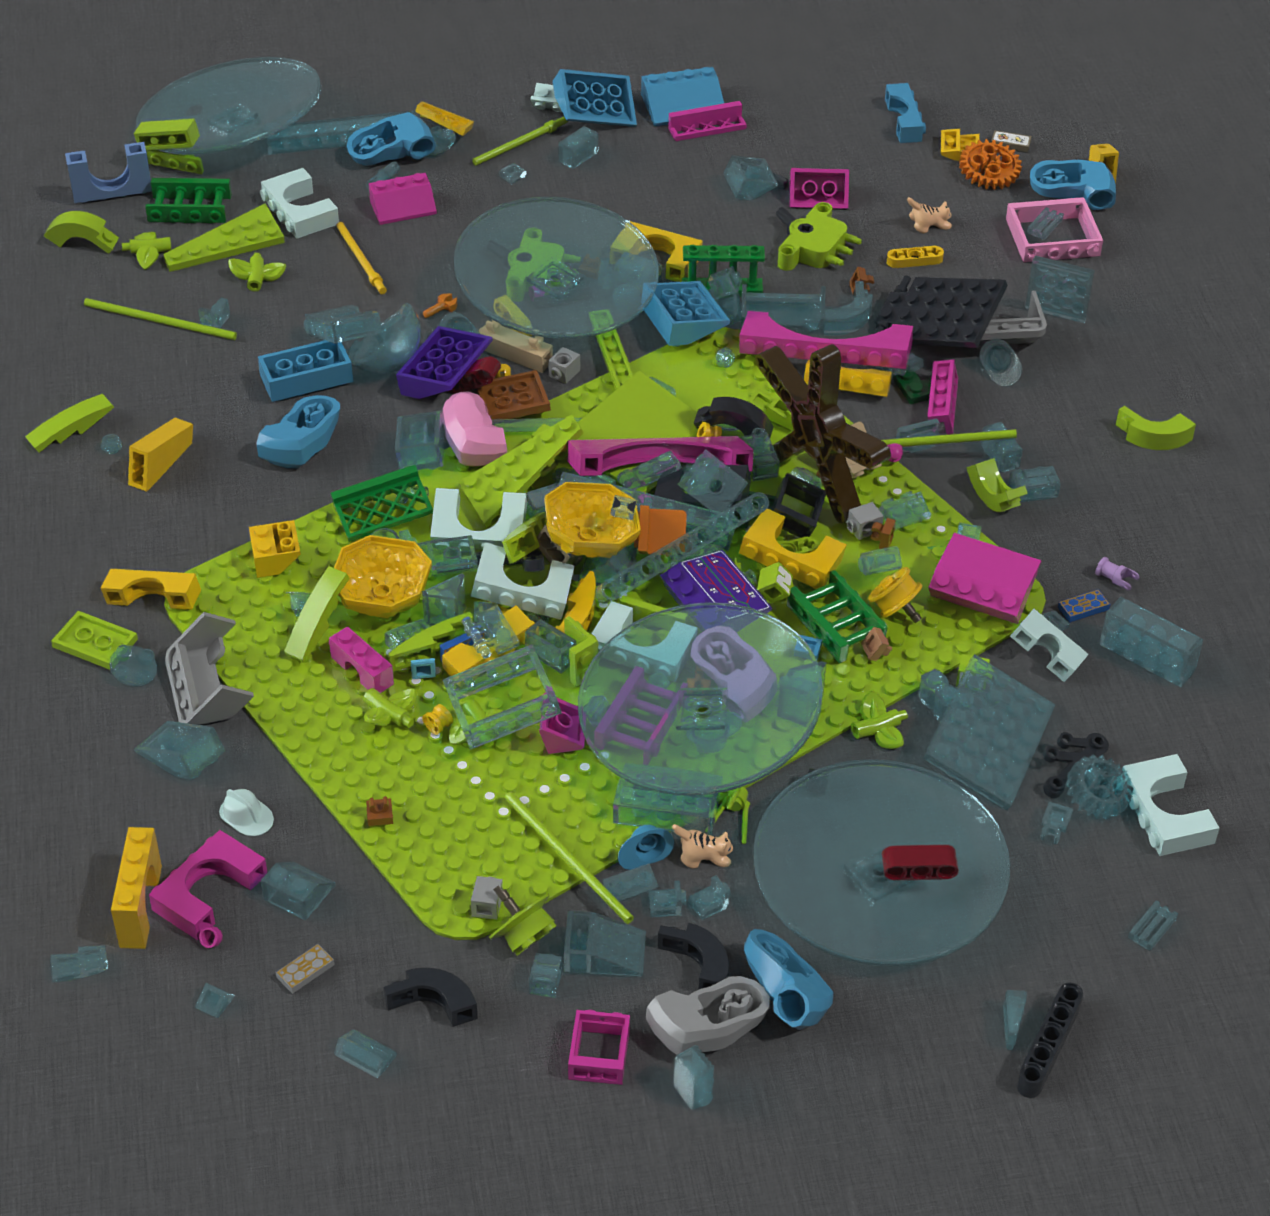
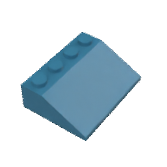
[641,67,724,127]
[553,69,637,127]
[640,281,730,347]

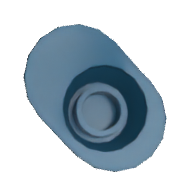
[618,825,674,870]

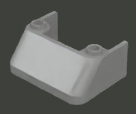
[978,291,1047,346]
[165,612,254,727]

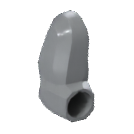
[646,976,769,1058]

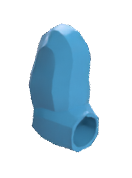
[347,112,436,165]
[1030,160,1116,210]
[257,395,340,468]
[744,929,833,1030]

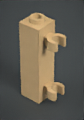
[477,314,553,373]

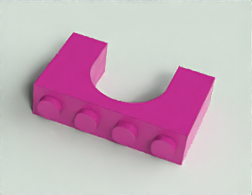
[149,830,268,941]

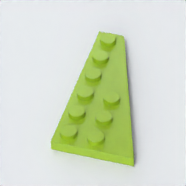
[163,203,285,272]
[458,415,583,529]

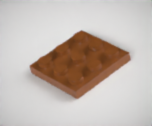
[476,370,551,423]

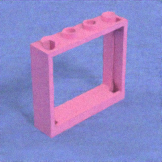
[1006,197,1103,263]

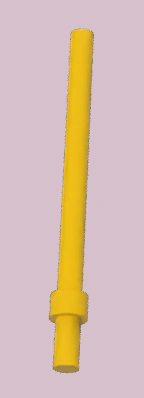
[336,222,387,294]

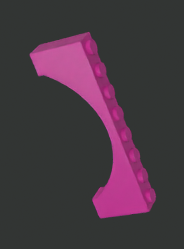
[739,311,913,369]
[567,436,754,476]

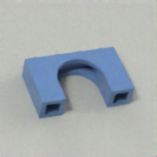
[65,142,152,203]

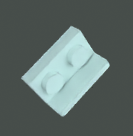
[530,83,562,112]

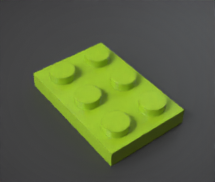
[51,611,138,670]

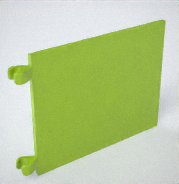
[558,370,715,498]

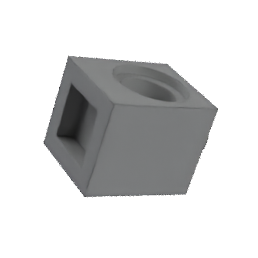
[548,347,580,384]
[846,502,884,540]
[471,876,503,920]

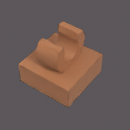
[861,627,893,661]

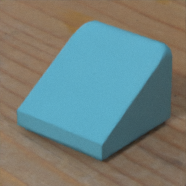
[411,658,436,679]

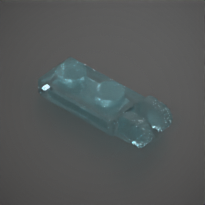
[617,450,681,492]

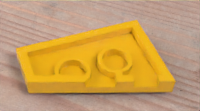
[415,101,474,136]

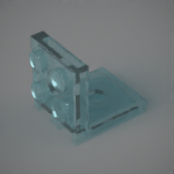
[677,449,748,518]

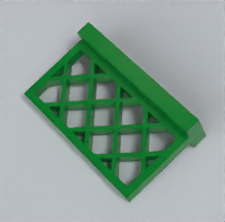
[331,465,433,542]

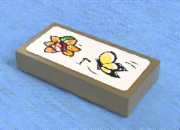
[991,130,1032,152]

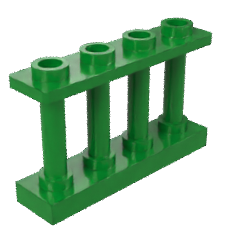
[145,178,232,223]
[682,245,765,297]
[787,570,887,663]

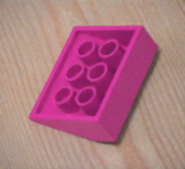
[928,533,1042,624]

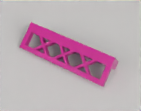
[668,101,747,141]
[928,360,958,435]

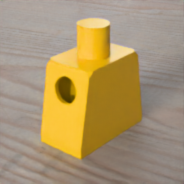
[1089,144,1119,183]

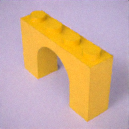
[610,221,703,282]
[739,508,847,589]
[111,827,162,949]

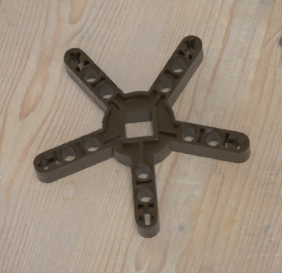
[755,344,891,524]

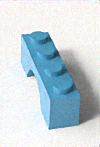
[885,83,926,143]

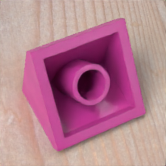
[539,693,587,754]

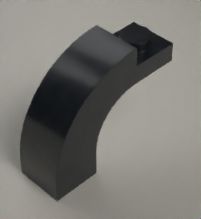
[694,397,774,446]
[658,923,729,990]
[383,967,478,1027]

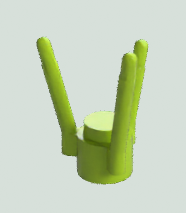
[706,785,750,844]

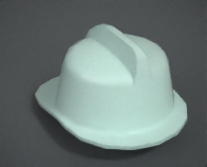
[219,789,274,836]

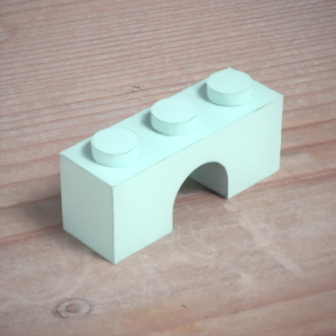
[1010,609,1088,682]

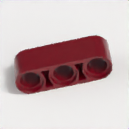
[448,356,501,394]
[881,845,959,880]

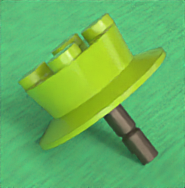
[489,885,556,956]

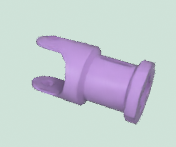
[1095,557,1140,590]

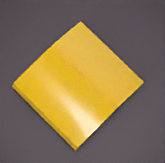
[941,129,980,161]

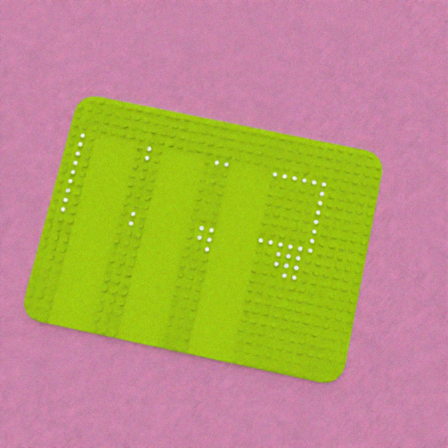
[164,327,1046,940]

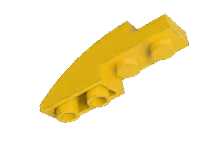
[552,571,596,652]

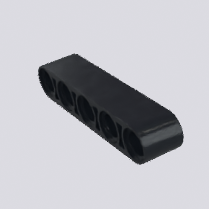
[1017,982,1083,1098]

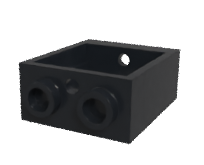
[771,473,826,538]

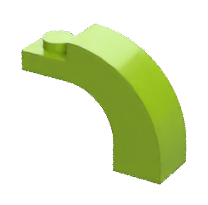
[44,211,119,254]
[1116,405,1196,450]
[966,458,1028,512]

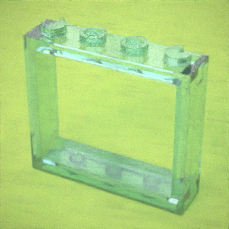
[443,644,562,750]

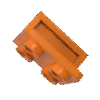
[634,505,687,556]

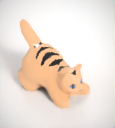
[907,197,952,233]
[672,824,733,869]

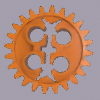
[959,139,1022,190]

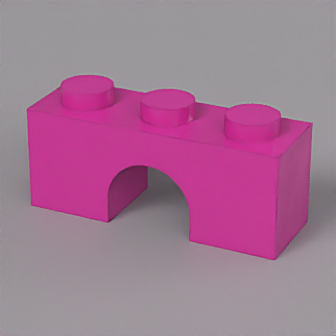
[329,626,394,693]

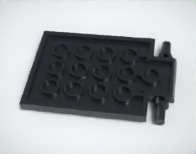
[874,275,1008,348]

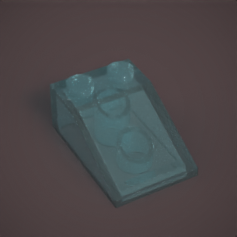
[134,721,225,779]

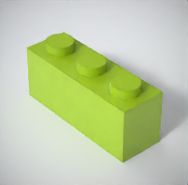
[134,119,200,150]

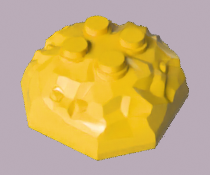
[544,482,641,558]
[334,535,432,619]

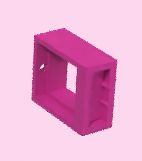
[568,1010,630,1085]

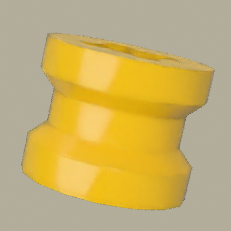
[697,422,722,437]
[422,704,453,735]

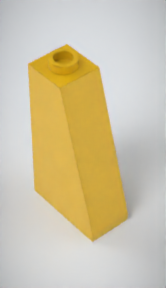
[128,418,193,492]

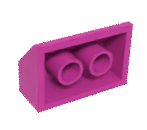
[789,168,849,209]
[369,173,437,225]

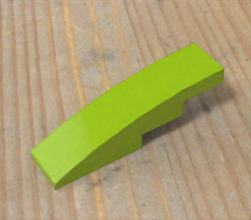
[747,388,794,431]
[25,393,114,453]
[502,512,547,564]
[284,566,350,662]
[389,612,474,672]

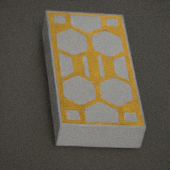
[276,944,335,994]

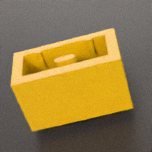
[249,520,301,578]

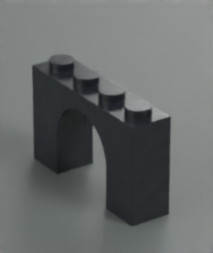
[653,465,751,518]

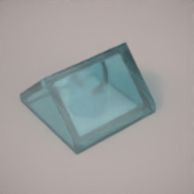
[422,573,466,627]

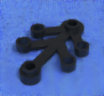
[1043,732,1111,798]

